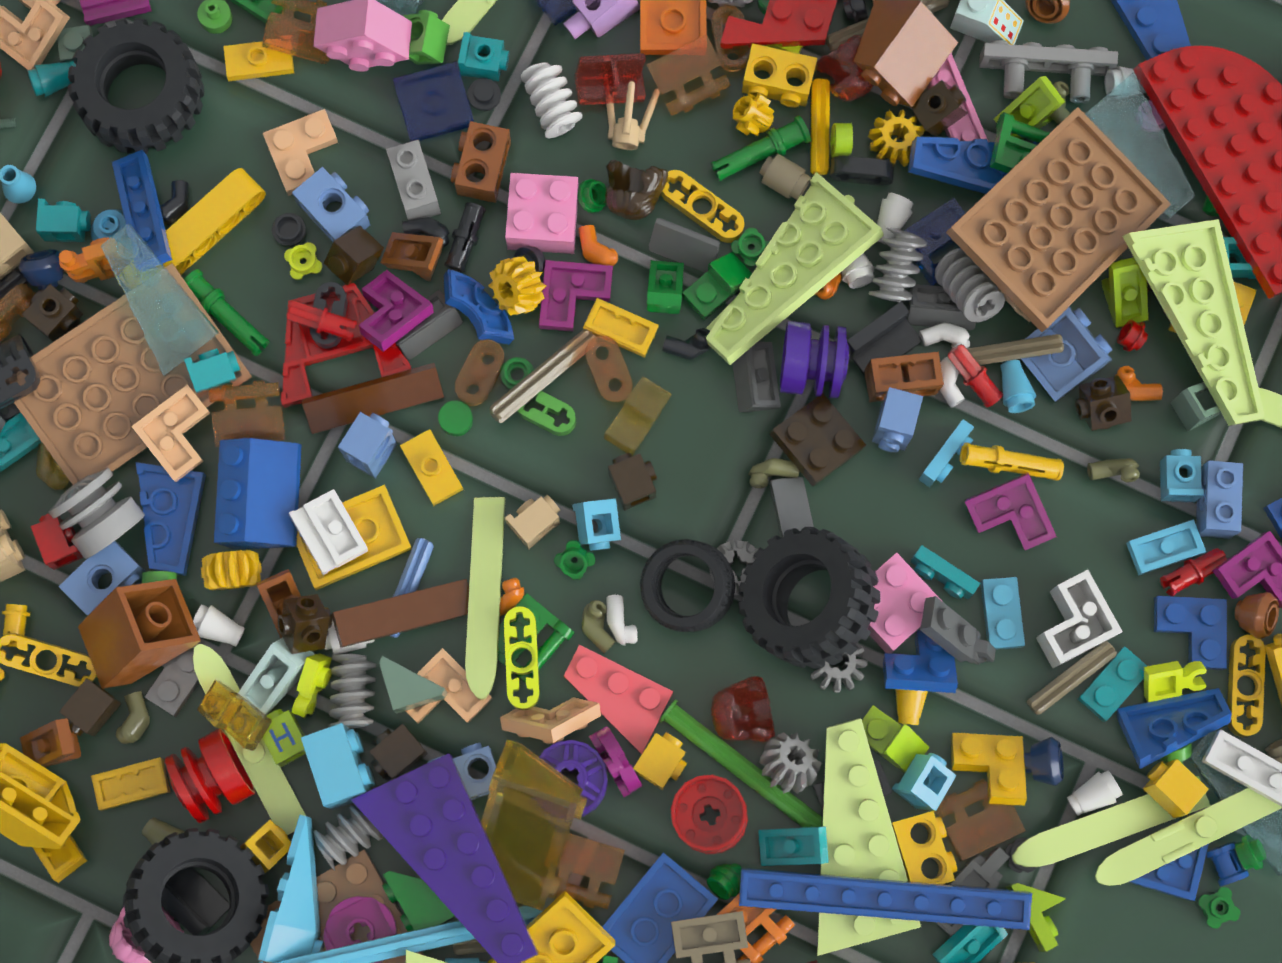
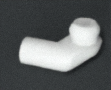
[919,322,970,349]
[940,356,965,408]
[606,595,638,646]

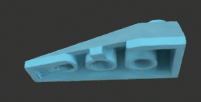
[258,815,324,963]

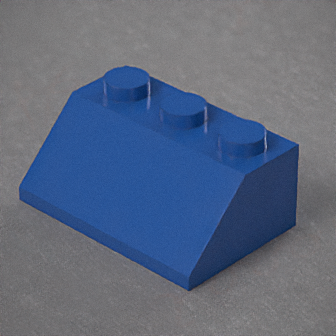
[214,438,302,550]

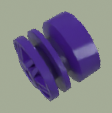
[780,321,849,398]
[532,740,608,819]

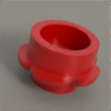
[1117,320,1148,352]

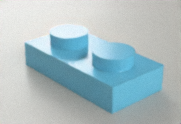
[919,419,974,488]
[1126,520,1206,576]
[981,577,1025,649]

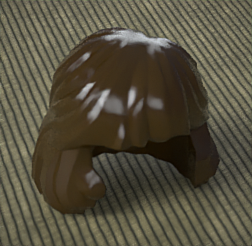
[605,160,668,220]

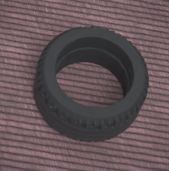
[640,539,735,632]

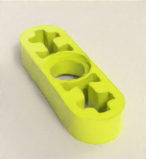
[504,606,540,710]

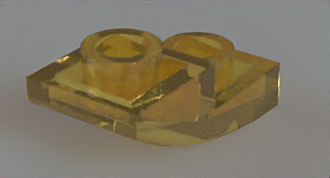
[197,680,272,751]

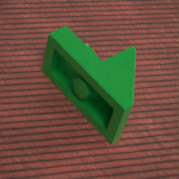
[682,252,752,321]
[647,260,684,314]

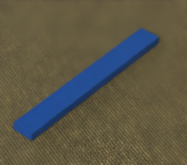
[739,868,1032,930]

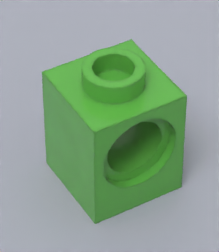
[403,10,450,65]

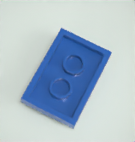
[602,852,718,963]

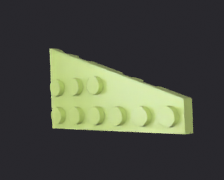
[706,172,884,365]
[1122,219,1265,426]
[817,718,921,956]

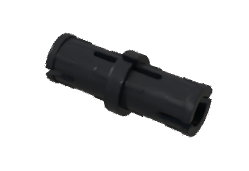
[444,202,486,273]

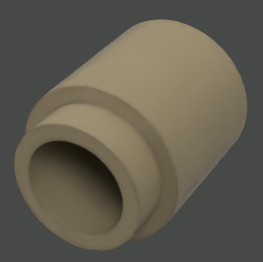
[759,154,812,200]

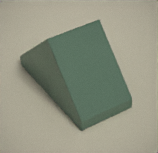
[1170,382,1222,432]
[379,656,448,714]

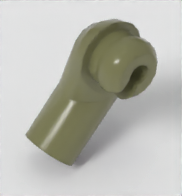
[748,458,800,488]
[1087,458,1140,483]
[116,691,150,744]

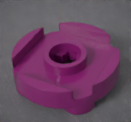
[589,726,642,797]
[323,896,397,963]

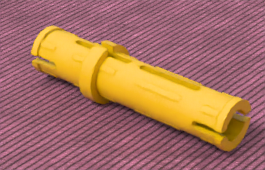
[960,443,1064,481]

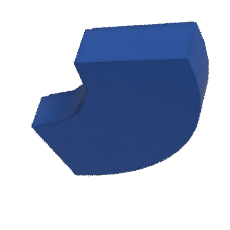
[444,269,514,345]

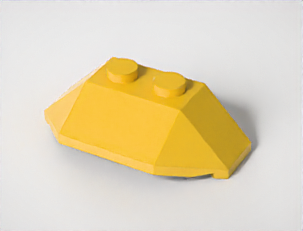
[0,743,81,849]

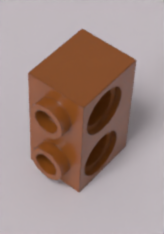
[451,121,511,203]
[864,351,944,403]

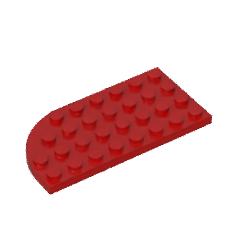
[1133,45,1282,299]

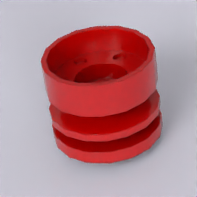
[165,728,255,823]
[671,775,748,855]

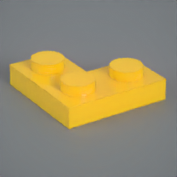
[951,733,1027,806]

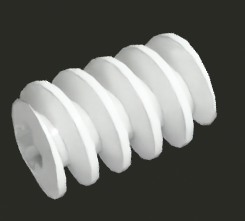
[520,63,582,139]

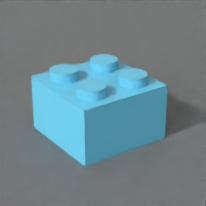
[301,723,376,810]

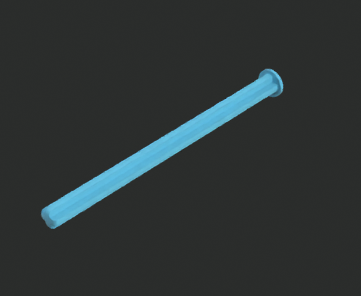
[258,903,543,963]

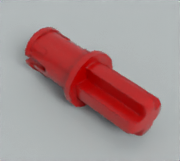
[286,300,357,341]
[947,344,1003,408]
[1160,548,1227,596]

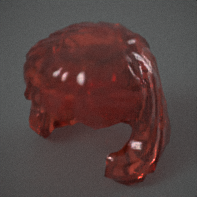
[815,34,874,102]
[710,676,775,742]

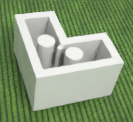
[1036,570,1122,668]

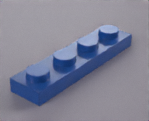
[112,150,173,272]

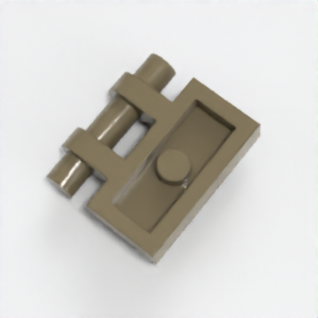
[671,911,750,963]

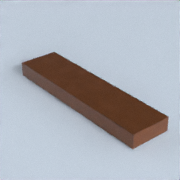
[302,363,444,434]
[331,579,469,648]

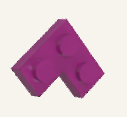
[539,260,613,332]
[359,270,434,352]
[964,473,1057,550]
[1212,531,1282,608]

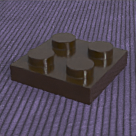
[769,393,866,487]

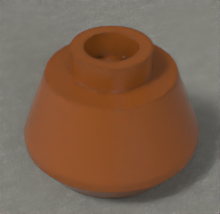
[1025,0,1070,24]
[1235,592,1279,639]

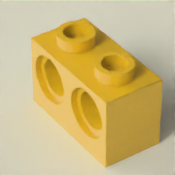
[742,43,817,108]
[892,811,957,884]

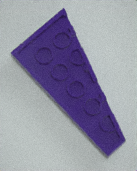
[351,754,539,963]

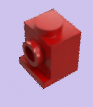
[30,514,84,570]

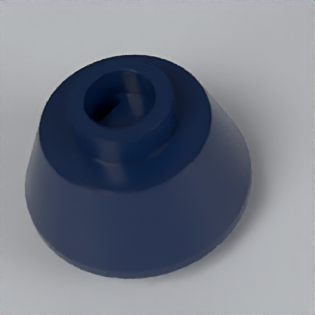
[18,249,64,290]
[1024,737,1064,786]

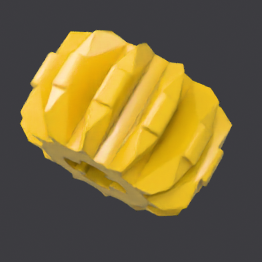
[868,109,925,167]
[488,256,546,315]
[201,550,262,590]

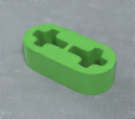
[517,391,576,436]

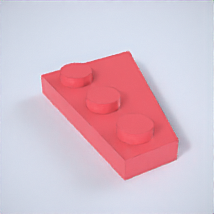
[564,645,673,755]

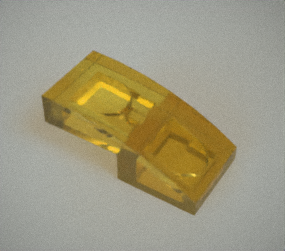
[604,377,671,456]

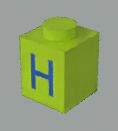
[257,709,306,767]

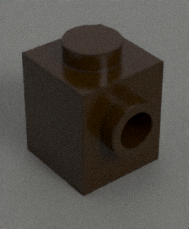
[911,80,968,137]
[323,226,384,286]
[608,453,657,511]
[59,678,121,736]
[370,724,428,779]

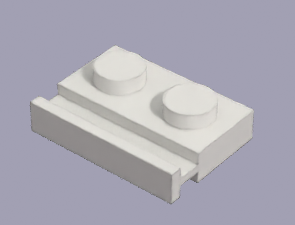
[289,489,368,575]

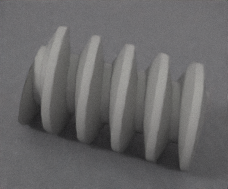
[868,228,927,302]
[935,248,1005,322]
[329,654,376,728]
[313,805,383,870]

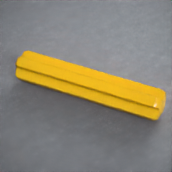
[810,78,830,175]

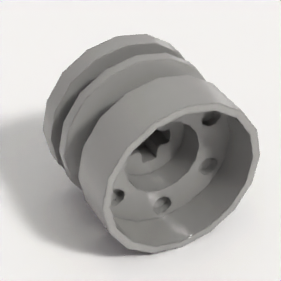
[48,467,145,559]

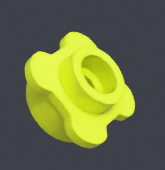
[284,242,323,280]

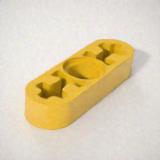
[661,170,744,243]
[0,633,96,687]
[1227,635,1266,737]

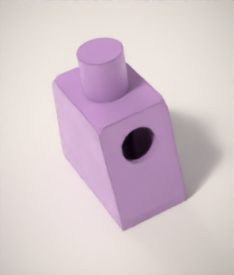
[563,0,640,39]

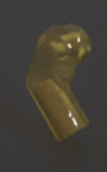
[36,443,69,490]

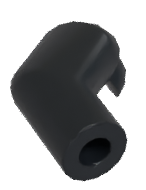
[160,180,189,225]
[402,217,450,247]
[662,328,711,360]

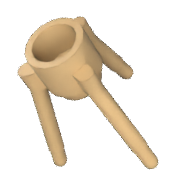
[604,75,660,150]

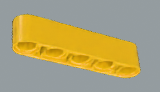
[120,168,266,290]

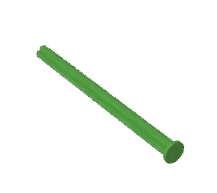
[659,699,823,827]

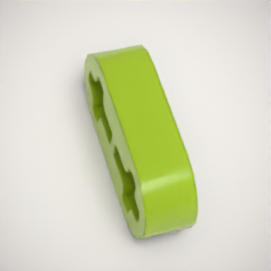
[830,123,853,158]

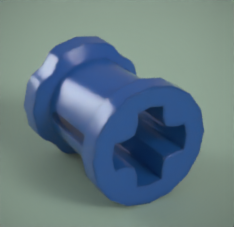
[1206,841,1249,886]

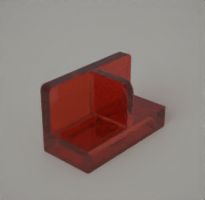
[574,53,646,105]

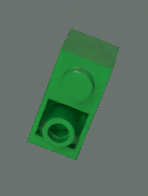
[382,871,455,932]

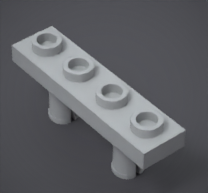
[979,40,1118,103]

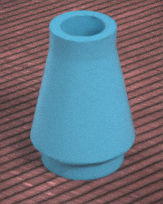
[0,165,36,204]
[1000,360,1037,413]

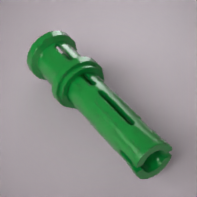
[710,115,812,182]
[184,269,270,356]

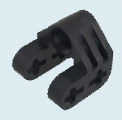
[0,334,40,422]

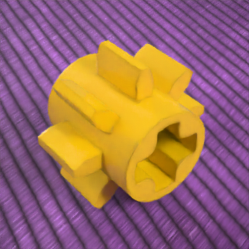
[733,93,774,136]

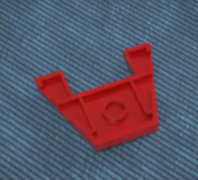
[720,0,838,49]
[281,283,412,408]

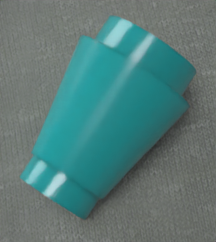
[27,61,76,97]

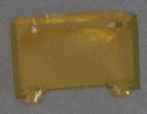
[481,739,588,911]

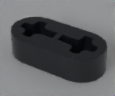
[830,156,895,186]
[310,282,348,349]

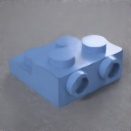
[1022,306,1113,402]

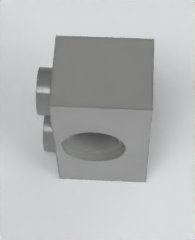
[386,139,441,220]

